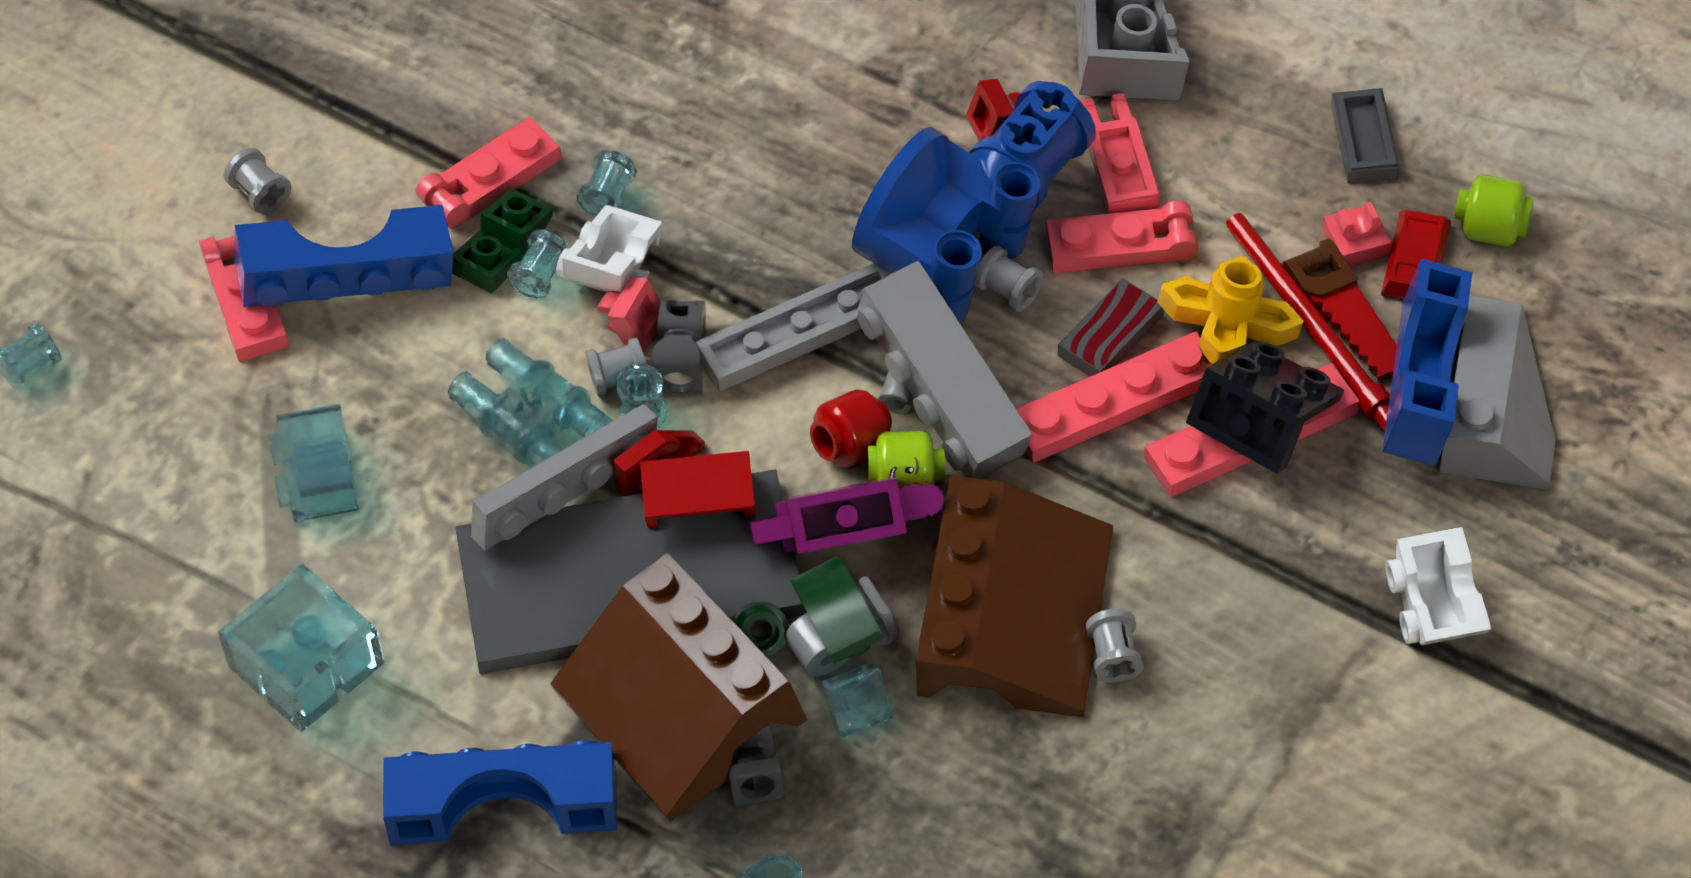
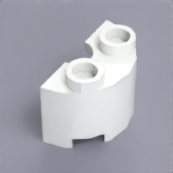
[556,205,663,293]
[1386,527,1491,645]

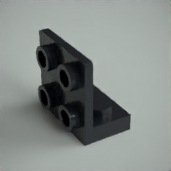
[1186,342,1344,474]

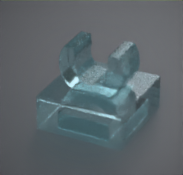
[821,662,893,738]

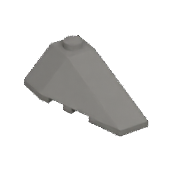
[1439,296,1556,490]

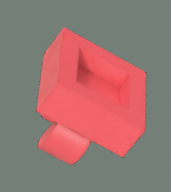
[1322,201,1392,266]
[597,277,661,353]

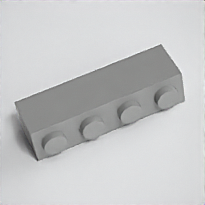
[857,260,1033,479]

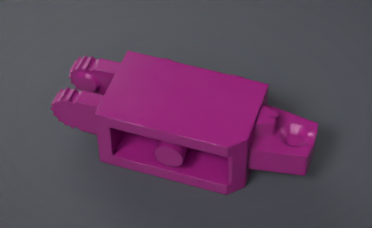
[750,477,945,554]

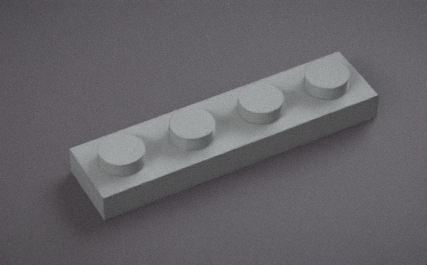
[695,263,891,392]
[471,404,658,551]

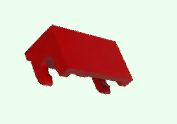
[640,451,756,527]

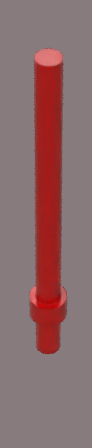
[1226,213,1390,432]

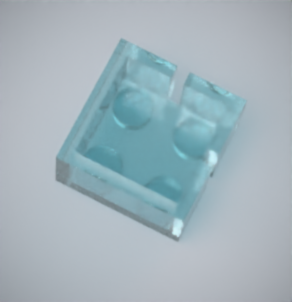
[218,563,385,733]

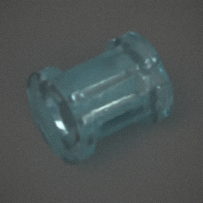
[576,150,637,217]
[506,229,570,299]
[0,322,62,390]
[616,364,667,430]

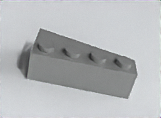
[1076,0,1190,101]

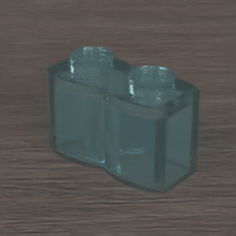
[269,404,359,522]

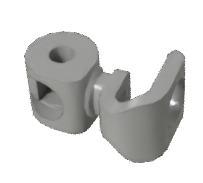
[785,576,899,677]

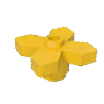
[1158,256,1303,364]

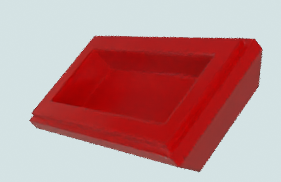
[1381,210,1451,300]

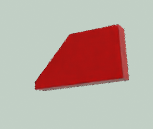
[613,430,705,496]

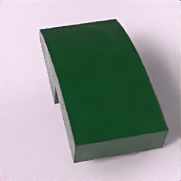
[452,188,553,293]
[790,555,884,664]

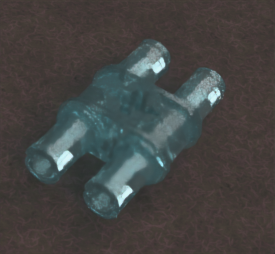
[448,338,614,465]

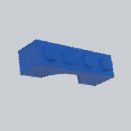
[234,205,454,307]
[1382,259,1472,466]
[383,740,618,845]

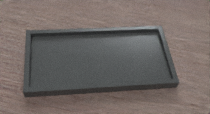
[455,469,806,674]

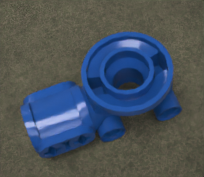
[852,81,1096,323]

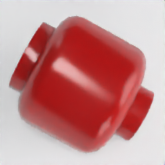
[810,389,892,468]

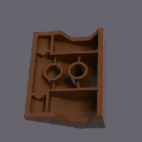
[916,475,1113,717]
[550,553,807,822]

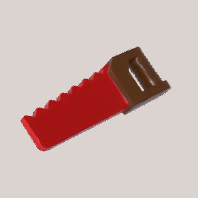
[1283,238,1397,381]

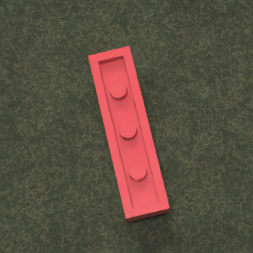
[1016,331,1212,463]
[1144,363,1359,497]

